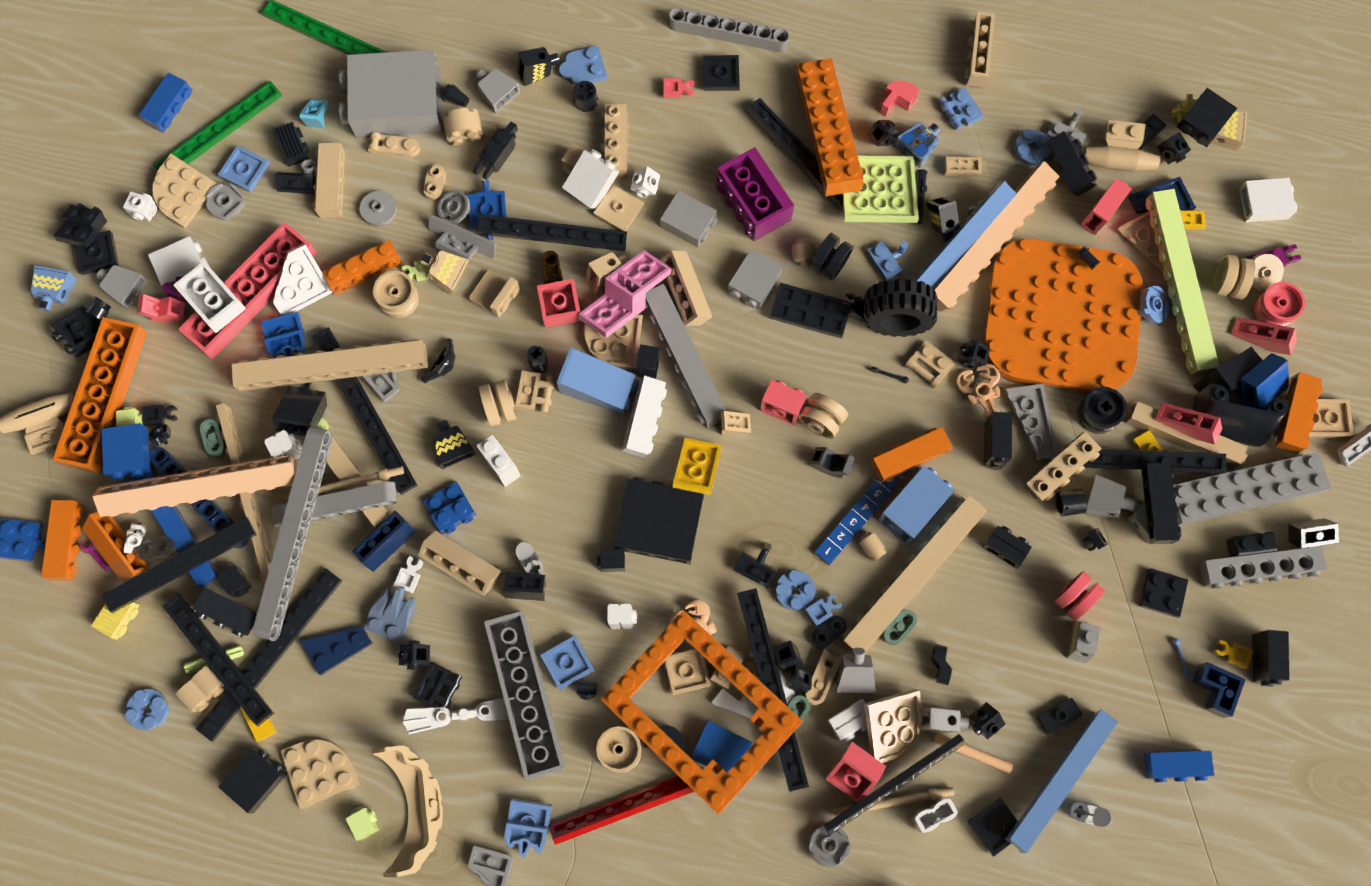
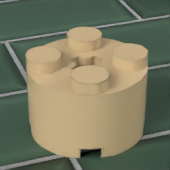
[443,108,483,146]

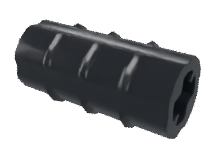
[527,345,548,373]

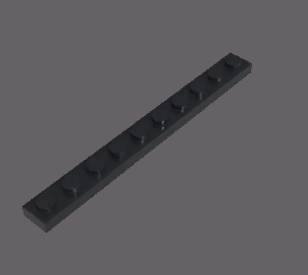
[312,327,418,495]
[196,568,342,742]
[737,588,809,792]

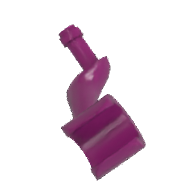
[80,540,111,571]

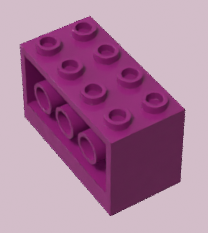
[715,147,794,241]

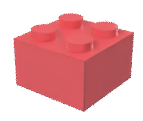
[537,279,581,328]
[760,380,807,426]
[826,742,886,802]

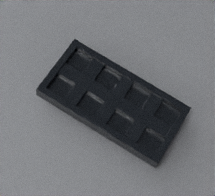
[770,283,850,339]

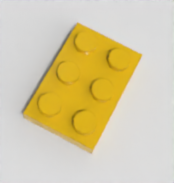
[673,438,722,495]

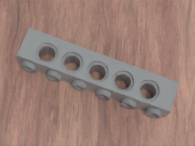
[1199,546,1327,589]

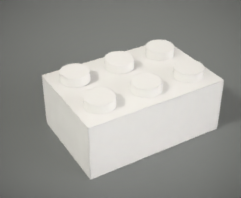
[174,261,246,333]

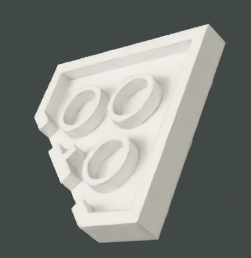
[273,243,333,316]

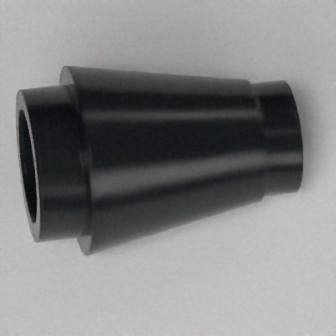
[442,84,470,107]

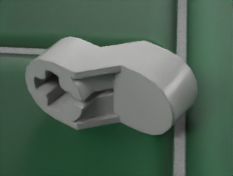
[514,541,543,574]
[1070,802,1113,827]

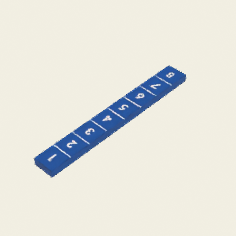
[815,470,911,565]

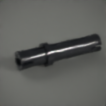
[913,169,927,224]

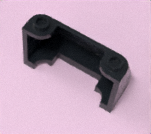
[1192,384,1289,447]

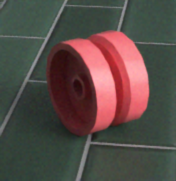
[1253,281,1305,326]
[1053,571,1105,621]

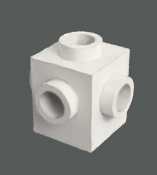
[630,167,660,198]
[123,192,157,221]

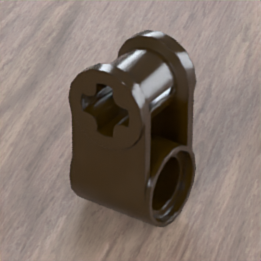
[542,250,563,284]

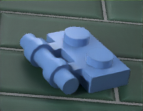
[939,87,983,130]

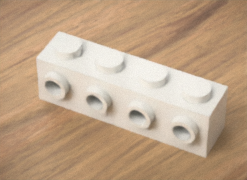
[622,376,667,458]

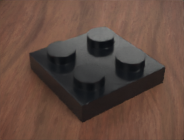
[703,55,740,91]
[74,230,119,275]
[1139,568,1188,618]
[967,797,1018,857]

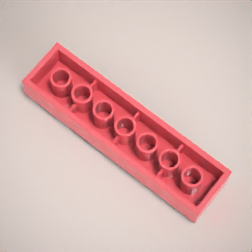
[178,222,317,360]

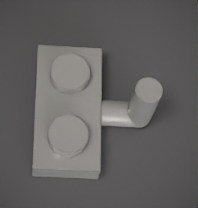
[1046,108,1087,144]

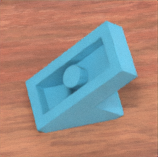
[300,99,329,128]

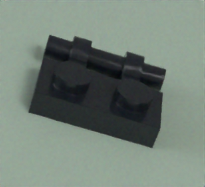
[413,661,462,708]

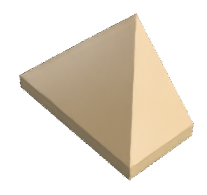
[721,411,751,435]

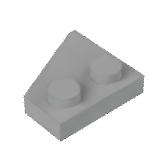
[363,372,400,403]
[468,845,514,886]

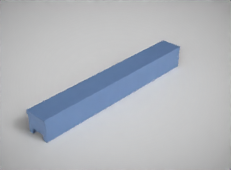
[914,181,1017,289]
[1005,709,1118,853]

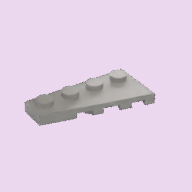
[1005,384,1058,461]

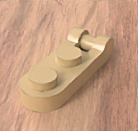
[368,132,420,157]
[805,649,842,705]

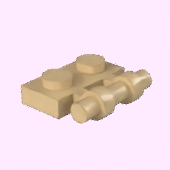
[515,371,555,413]

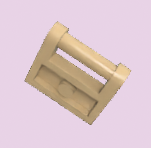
[905,340,956,388]

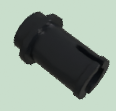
[1076,246,1100,270]

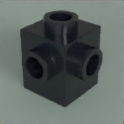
[867,120,899,147]
[1156,132,1191,164]
[957,340,990,369]
[398,641,430,670]
[969,702,1006,740]

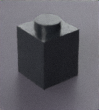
[597,549,625,572]
[217,565,252,598]
[773,640,803,672]

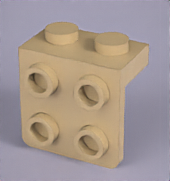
[469,270,520,318]

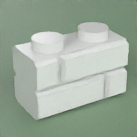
[264,430,303,459]
[608,604,637,629]
[826,699,867,742]

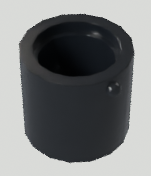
[573,81,599,112]
[1056,488,1087,517]

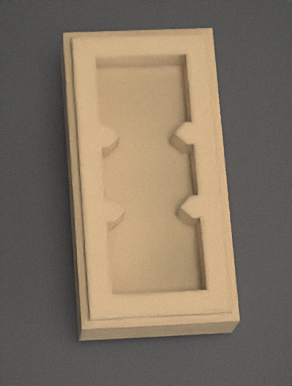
[944,156,982,177]

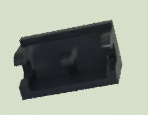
[503,572,546,601]

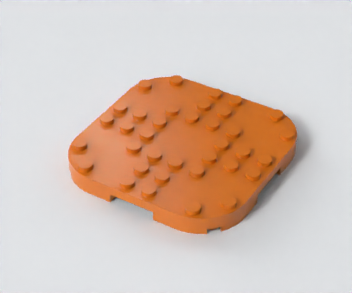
[983,239,1143,394]

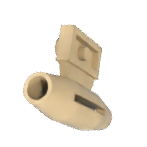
[1083,120,1160,172]
[0,392,75,455]

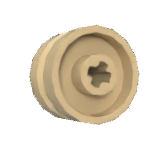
[1213,254,1256,300]
[373,270,419,318]
[479,379,517,427]
[798,393,848,439]
[596,726,642,773]

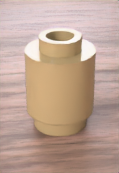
[859,531,887,561]

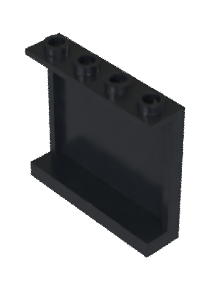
[613,477,704,565]

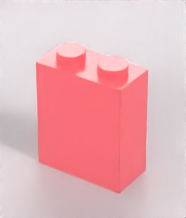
[1080,178,1132,235]

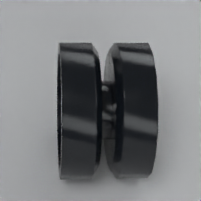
[810,232,854,281]
[1077,387,1127,434]

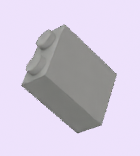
[660,190,718,247]
[728,249,783,309]

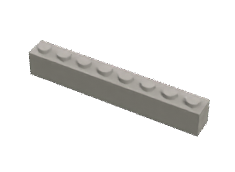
[645,284,726,428]

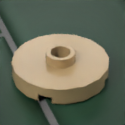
[1251,254,1284,291]

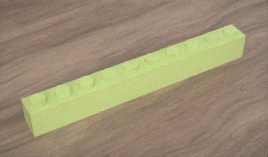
[1146,189,1219,375]

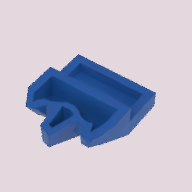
[261,312,305,359]

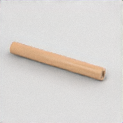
[933,732,1013,774]

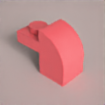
[880,81,920,117]
[137,294,185,323]

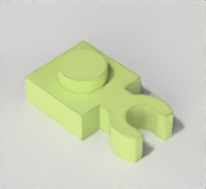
[401,260,430,281]

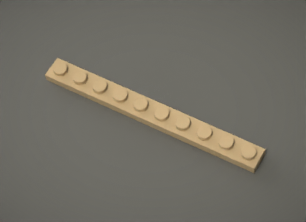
[216,403,272,586]

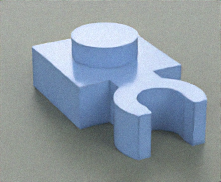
[805,594,842,626]

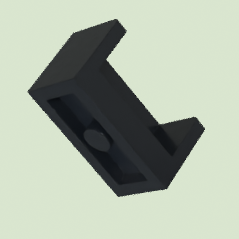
[636,344,660,379]

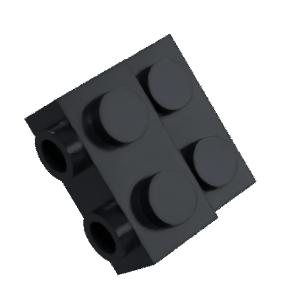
[54,203,107,248]
[50,305,100,357]

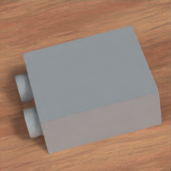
[339,50,442,138]

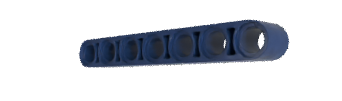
[149,447,247,549]

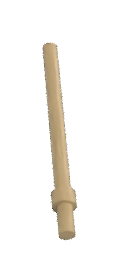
[287,466,404,499]
[832,787,954,817]

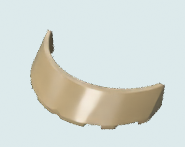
[372,745,443,877]

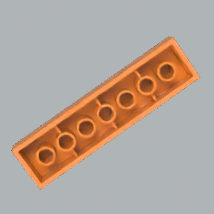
[796,58,864,196]
[52,317,147,474]

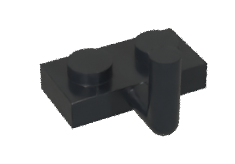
[733,543,778,588]

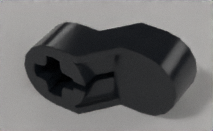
[86,296,111,321]
[931,644,952,686]

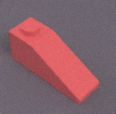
[1231,317,1297,355]
[1155,402,1222,445]

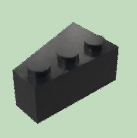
[1044,131,1097,197]
[1194,346,1262,393]
[192,587,257,638]

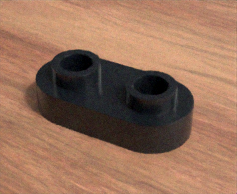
[811,616,847,649]

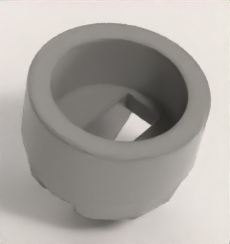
[301,159,317,174]

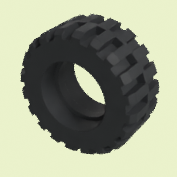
[864,278,937,337]

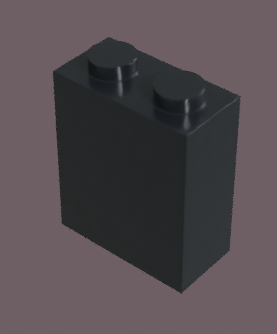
[1177,88,1237,148]
[272,386,327,436]
[984,412,1012,470]
[1252,630,1290,687]
[218,747,287,813]

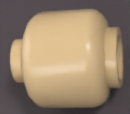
[792,238,816,266]

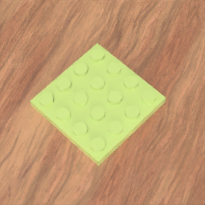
[842,156,919,223]

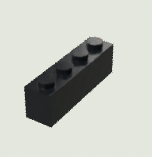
[1141,463,1181,544]

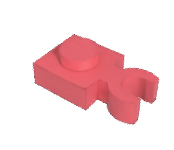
[664,78,694,98]

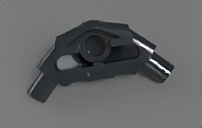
[421,338,456,383]

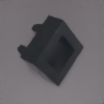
[1082,528,1108,551]
[789,665,812,693]

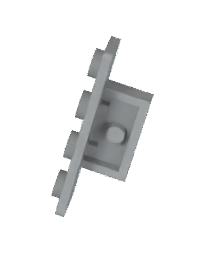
[429,215,497,261]

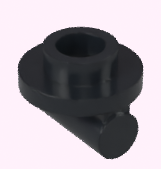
[576,681,598,700]

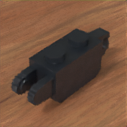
[473,122,518,180]

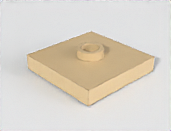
[593,185,644,231]
[664,648,711,696]

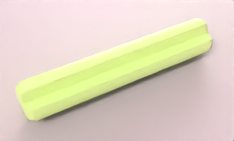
[184,645,244,674]

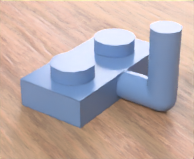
[867,241,908,281]

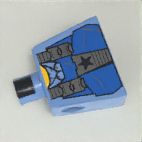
[895,123,940,168]

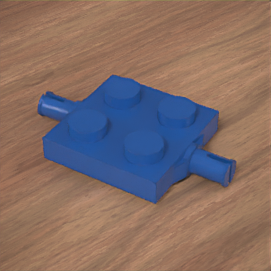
[468,180,507,240]
[0,518,46,562]

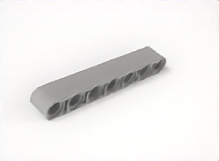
[669,8,789,52]
[271,482,397,527]

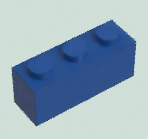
[138,72,193,133]
[1144,751,1215,783]

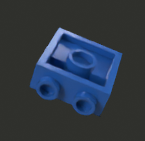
[423,481,476,535]

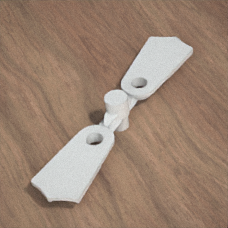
[402,697,509,734]

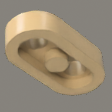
[424,164,446,201]

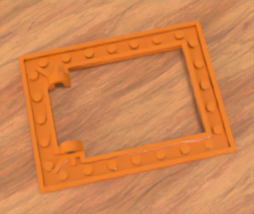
[601,610,803,815]

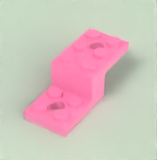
[579,250,671,338]

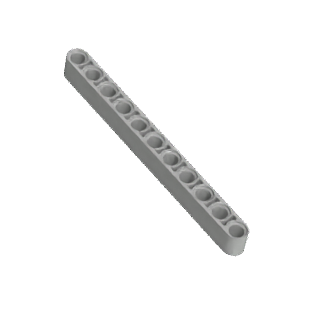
[253,427,333,641]

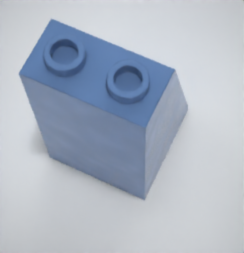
[557,347,639,415]
[878,466,955,546]

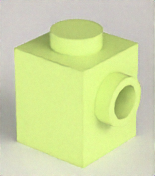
[116,407,143,427]
[346,806,379,841]

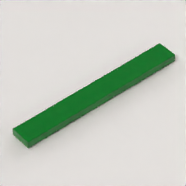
[261,0,387,55]
[153,81,282,171]

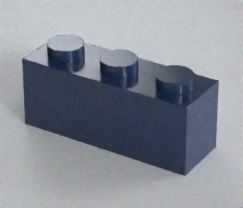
[352,510,416,572]

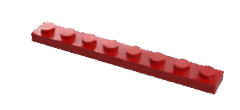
[549,767,704,845]

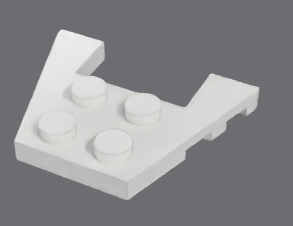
[712,651,795,718]

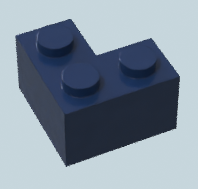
[1192,662,1246,718]

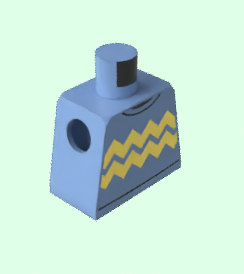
[31,265,77,312]

